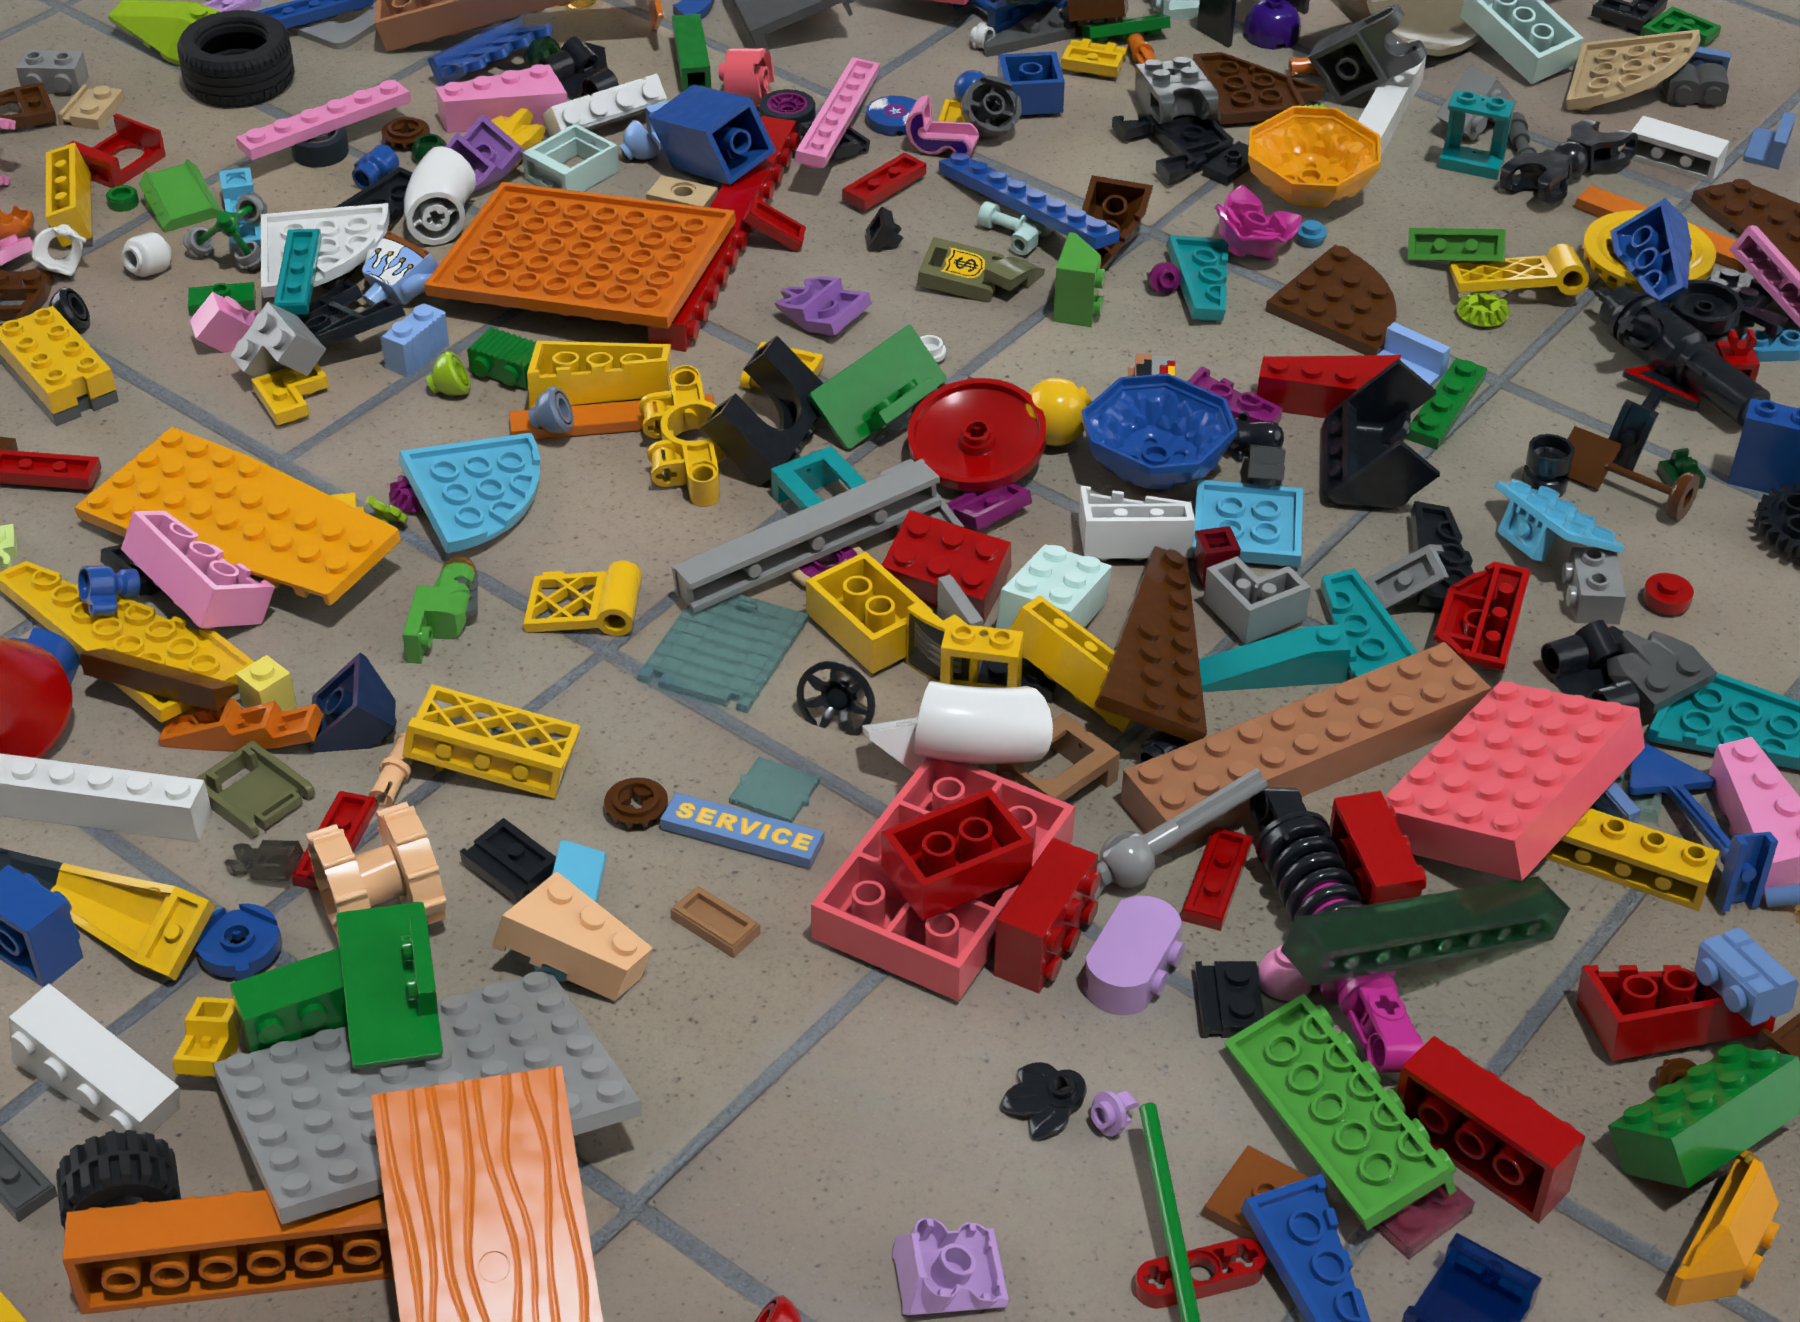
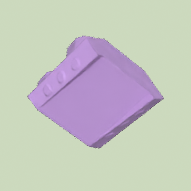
[891,1218,1009,1315]

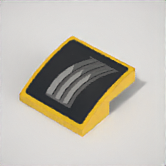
[906,601,979,682]

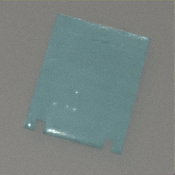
[637,594,809,713]

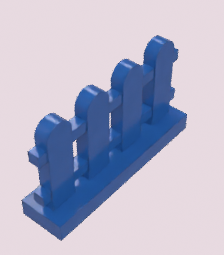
[427,16,553,86]

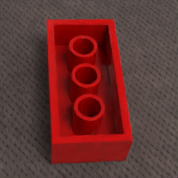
[1396,1036,1586,1224]

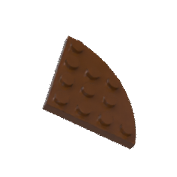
[1266,244,1397,355]

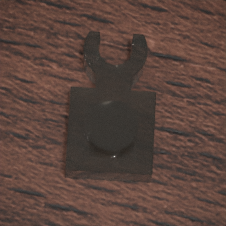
[224,840,304,881]

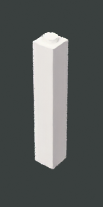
[1358,57,1426,156]

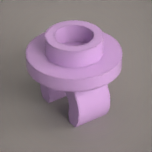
[1091,1091,1139,1136]

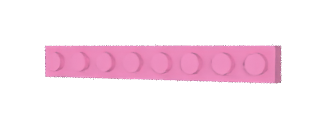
[794,57,880,169]

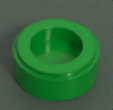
[106,185,139,212]

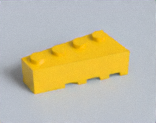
[527,341,672,408]

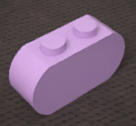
[1084,896,1185,1015]

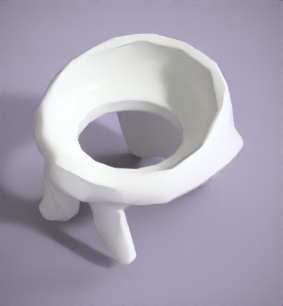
[32,224,87,276]

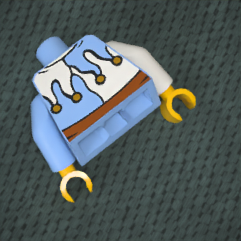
[362,231,438,306]

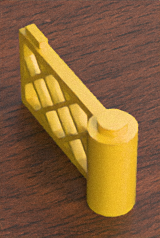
[1449,244,1589,296]

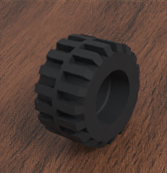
[56,1130,181,1230]

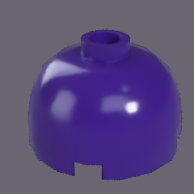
[1244,0,1301,50]

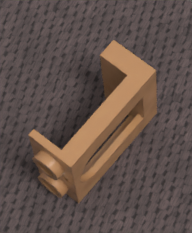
[996,712,1120,801]

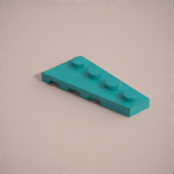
[1166,235,1229,321]
[1321,568,1418,679]

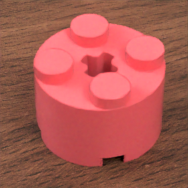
[718,48,774,108]

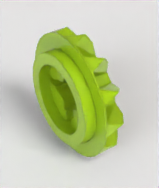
[1457,291,1510,327]

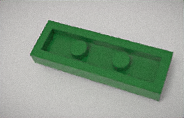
[1081,14,1171,43]

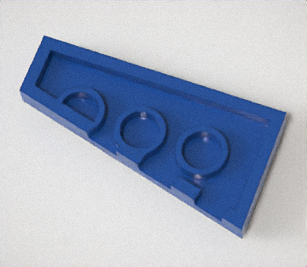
[1240,1173,1371,1322]

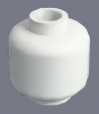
[122,232,171,277]

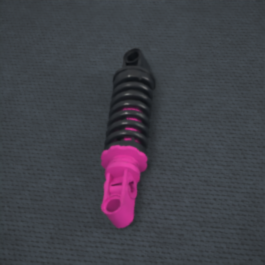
[1250,787,1424,1073]

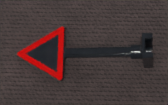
[1608,365,1700,471]

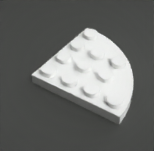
[261,203,390,298]

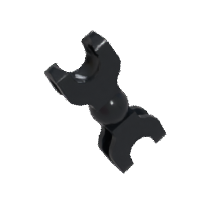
[1500,118,1638,204]

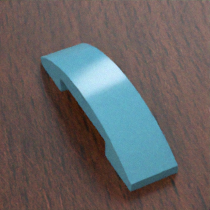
[219,167,261,249]

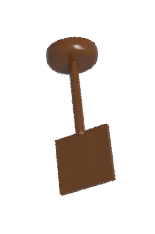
[1567,426,1700,521]

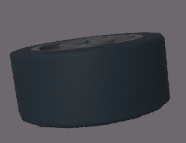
[290,126,349,167]

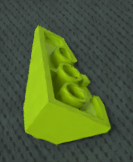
[108,0,219,66]

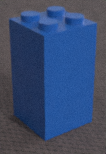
[648,84,776,185]

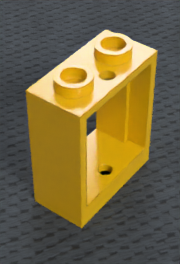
[940,622,1024,688]

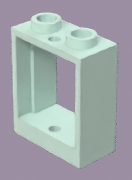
[522,124,619,192]

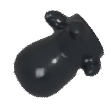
[1228,411,1284,462]

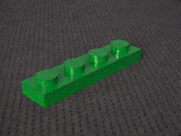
[1405,358,1487,450]

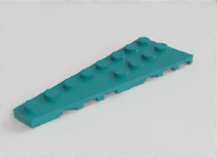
[1646,673,1800,770]

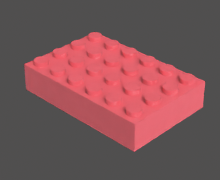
[1384,681,1645,881]
[811,757,1075,1002]

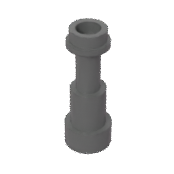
[1508,112,1537,156]

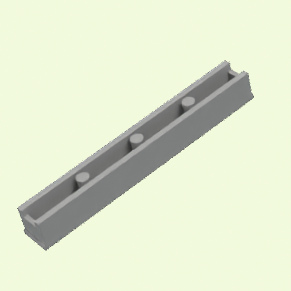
[671,459,942,613]

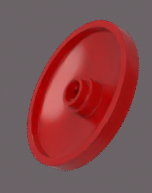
[907,378,1047,492]

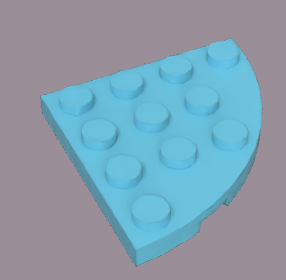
[398,433,540,553]

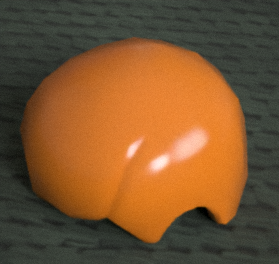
[0,206,35,240]

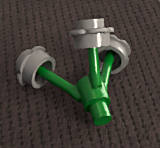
[183,192,267,270]

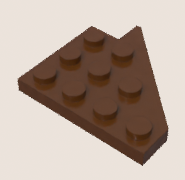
[1193,52,1323,125]

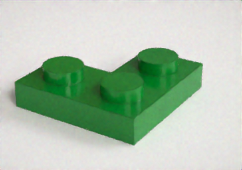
[1640,6,1721,46]

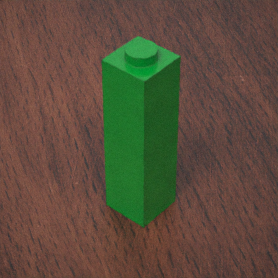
[672,14,711,92]

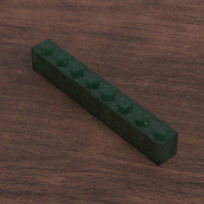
[1281,876,1571,985]

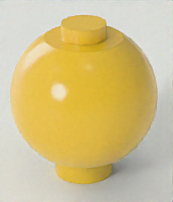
[1025,377,1092,446]

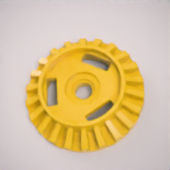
[1582,210,1716,292]

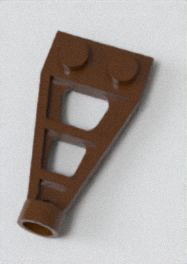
[0,82,57,129]
[0,269,54,325]

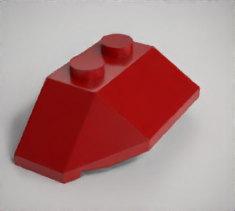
[1434,561,1531,673]

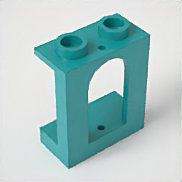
[1438,91,1515,180]
[771,446,867,510]

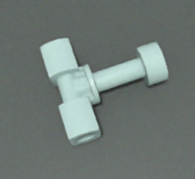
[977,201,1054,255]

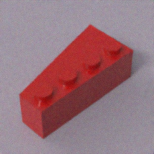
[1257,355,1401,418]
[1576,965,1776,1061]

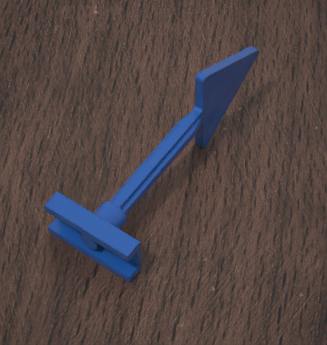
[1628,742,1778,912]

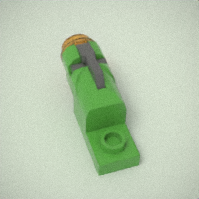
[403,556,478,664]

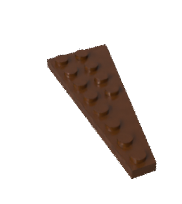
[1095,546,1207,742]

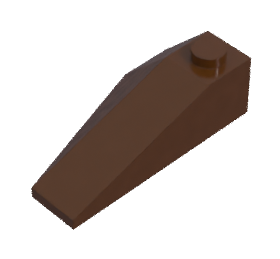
[1082,175,1153,269]

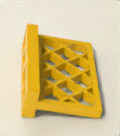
[402,684,581,799]

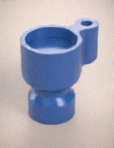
[352,144,400,189]
[78,565,140,616]

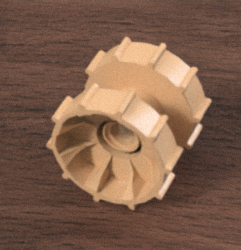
[306,801,447,942]

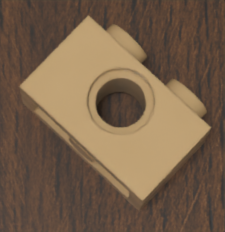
[646,175,718,207]

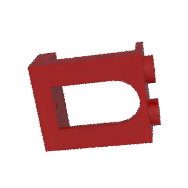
[65,113,166,188]

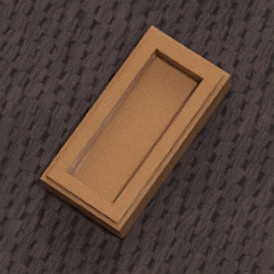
[670,886,761,958]

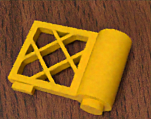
[523,560,642,637]

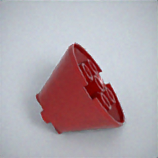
[0,637,73,758]

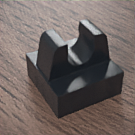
[865,207,903,252]

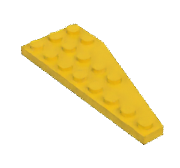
[0,561,254,723]

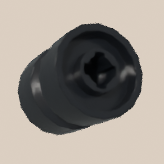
[1521,434,1575,497]

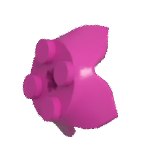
[1215,185,1302,260]

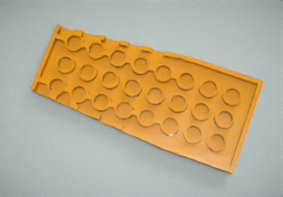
[74,427,401,605]

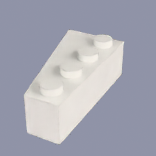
[9,983,179,1134]

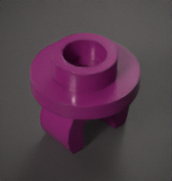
[1146,262,1180,294]

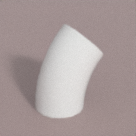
[404,146,476,245]
[914,681,1053,764]

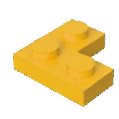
[251,363,329,425]

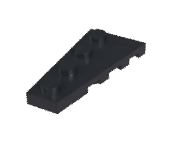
[1411,501,1474,609]

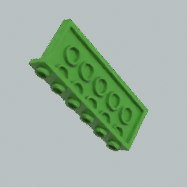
[1224,993,1457,1231]

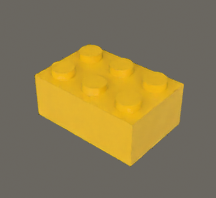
[806,551,933,674]

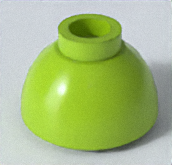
[426,351,471,396]

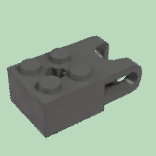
[1308,3,1428,105]
[1135,57,1219,124]

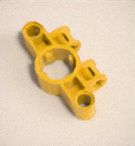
[639,365,726,507]

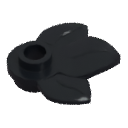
[1000,1062,1087,1141]

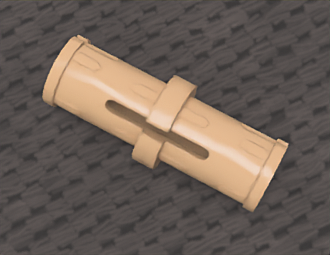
[369,733,413,808]

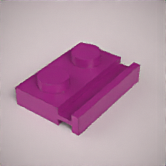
[946,483,1032,530]

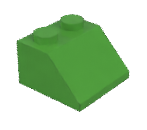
[1053,232,1106,327]

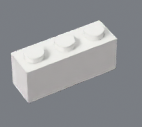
[1631,116,1730,183]

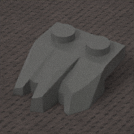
[1607,630,1717,714]

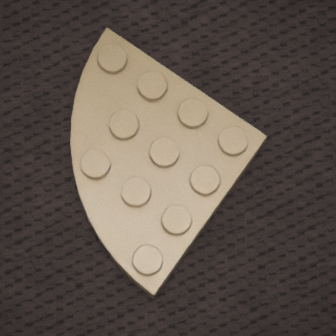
[1566,29,1701,111]

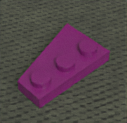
[1187,366,1283,424]

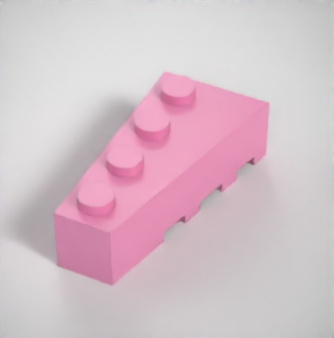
[435,64,568,133]
[121,511,275,629]
[1709,737,1800,896]

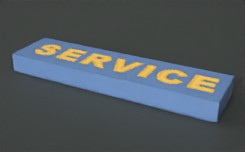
[660,793,825,869]

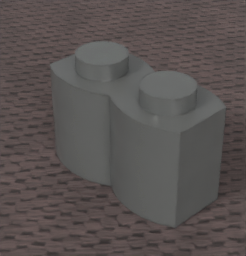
[1663,63,1729,106]

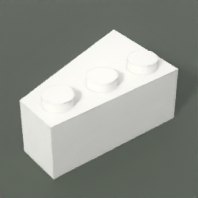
[1079,485,1195,561]

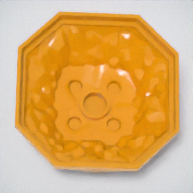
[1248,106,1381,209]

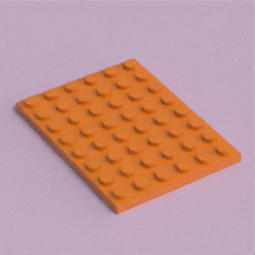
[424,182,736,328]

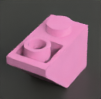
[189,292,259,353]

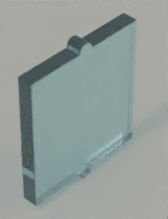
[729,756,820,823]

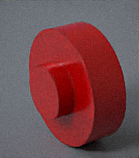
[1643,573,1694,615]

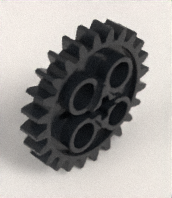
[1754,482,1800,561]

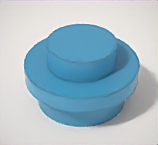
[1296,220,1327,248]

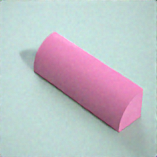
[1729,226,1800,327]

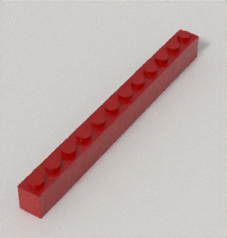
[647,116,800,352]

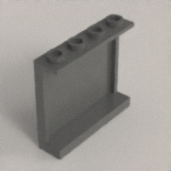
[732,0,854,52]

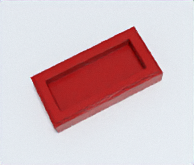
[743,197,806,252]

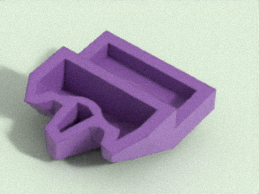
[445,114,526,193]
[775,276,872,336]

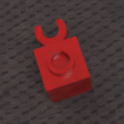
[1716,329,1760,381]

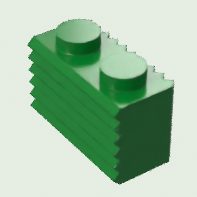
[467,326,536,390]

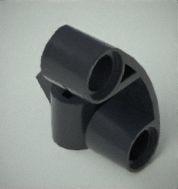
[538,36,619,100]
[1541,620,1640,708]

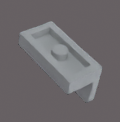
[1365,544,1449,610]

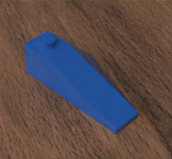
[1610,198,1691,304]

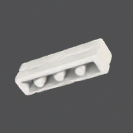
[542,74,667,137]

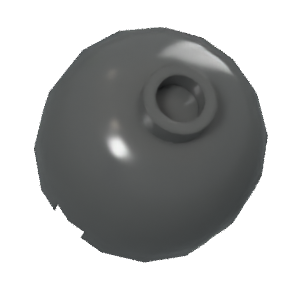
[961,75,1022,138]

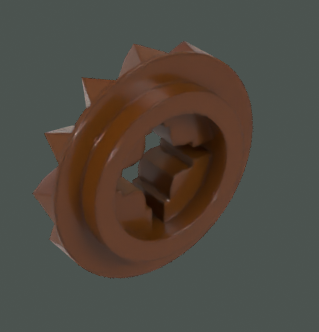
[381,117,430,150]
[604,777,668,830]

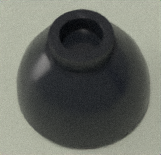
[49,287,90,331]

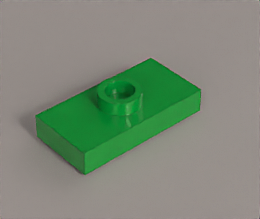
[188,282,256,316]

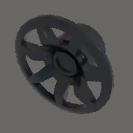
[796,661,876,736]

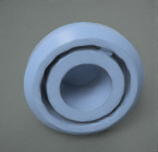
[619,120,659,161]

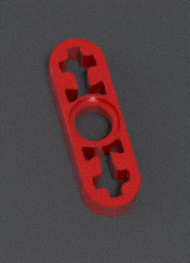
[1135,1238,1266,1309]

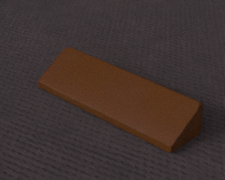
[80,648,238,712]

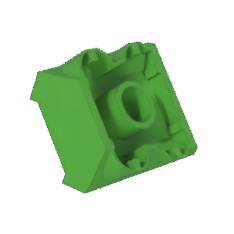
[139,159,222,232]

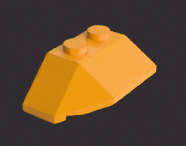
[1665,1150,1780,1307]

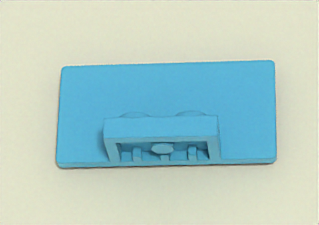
[1494,479,1625,562]

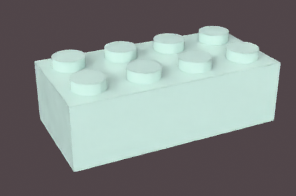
[1460,0,1583,84]

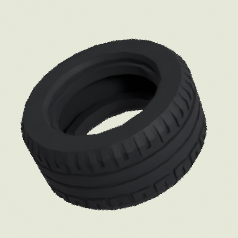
[177,10,295,107]

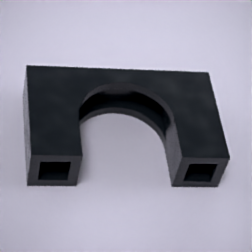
[701,335,824,487]

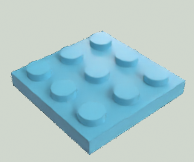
[1192,479,1303,567]

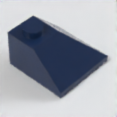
[309,653,397,753]

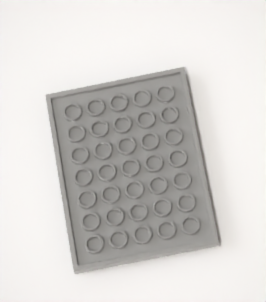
[213,971,642,1224]

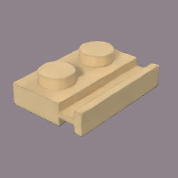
[57,84,125,130]

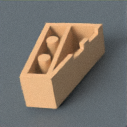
[492,872,653,1001]

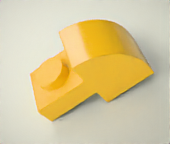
[172,997,241,1078]

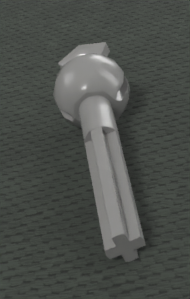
[1094,768,1268,901]

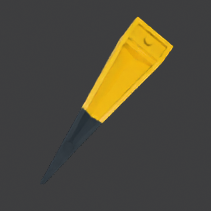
[0,848,216,981]

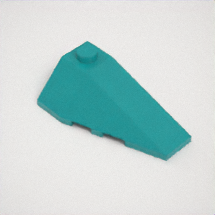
[1199,624,1351,692]

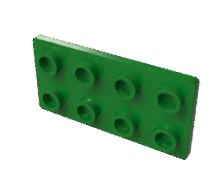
[808,325,947,450]
[336,902,443,1069]

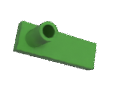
[1408,228,1507,262]

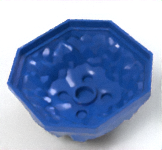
[1081,373,1238,491]

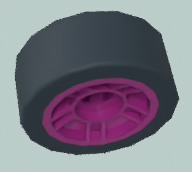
[759,89,816,133]

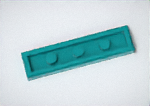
[274,229,322,315]

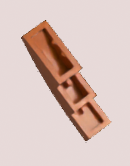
[158,698,324,751]

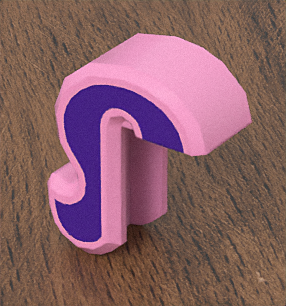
[906,95,979,156]

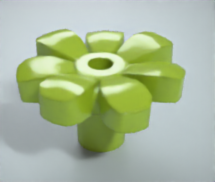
[365,496,408,524]

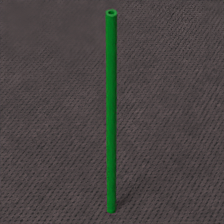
[1139,1103,1201,1322]

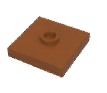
[1202,1145,1328,1246]

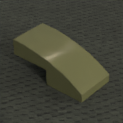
[984,257,1045,291]

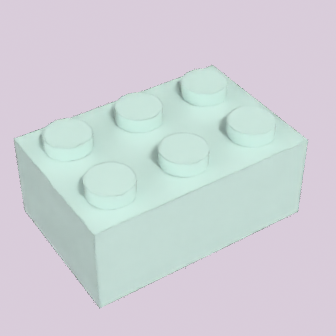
[996,544,1112,630]

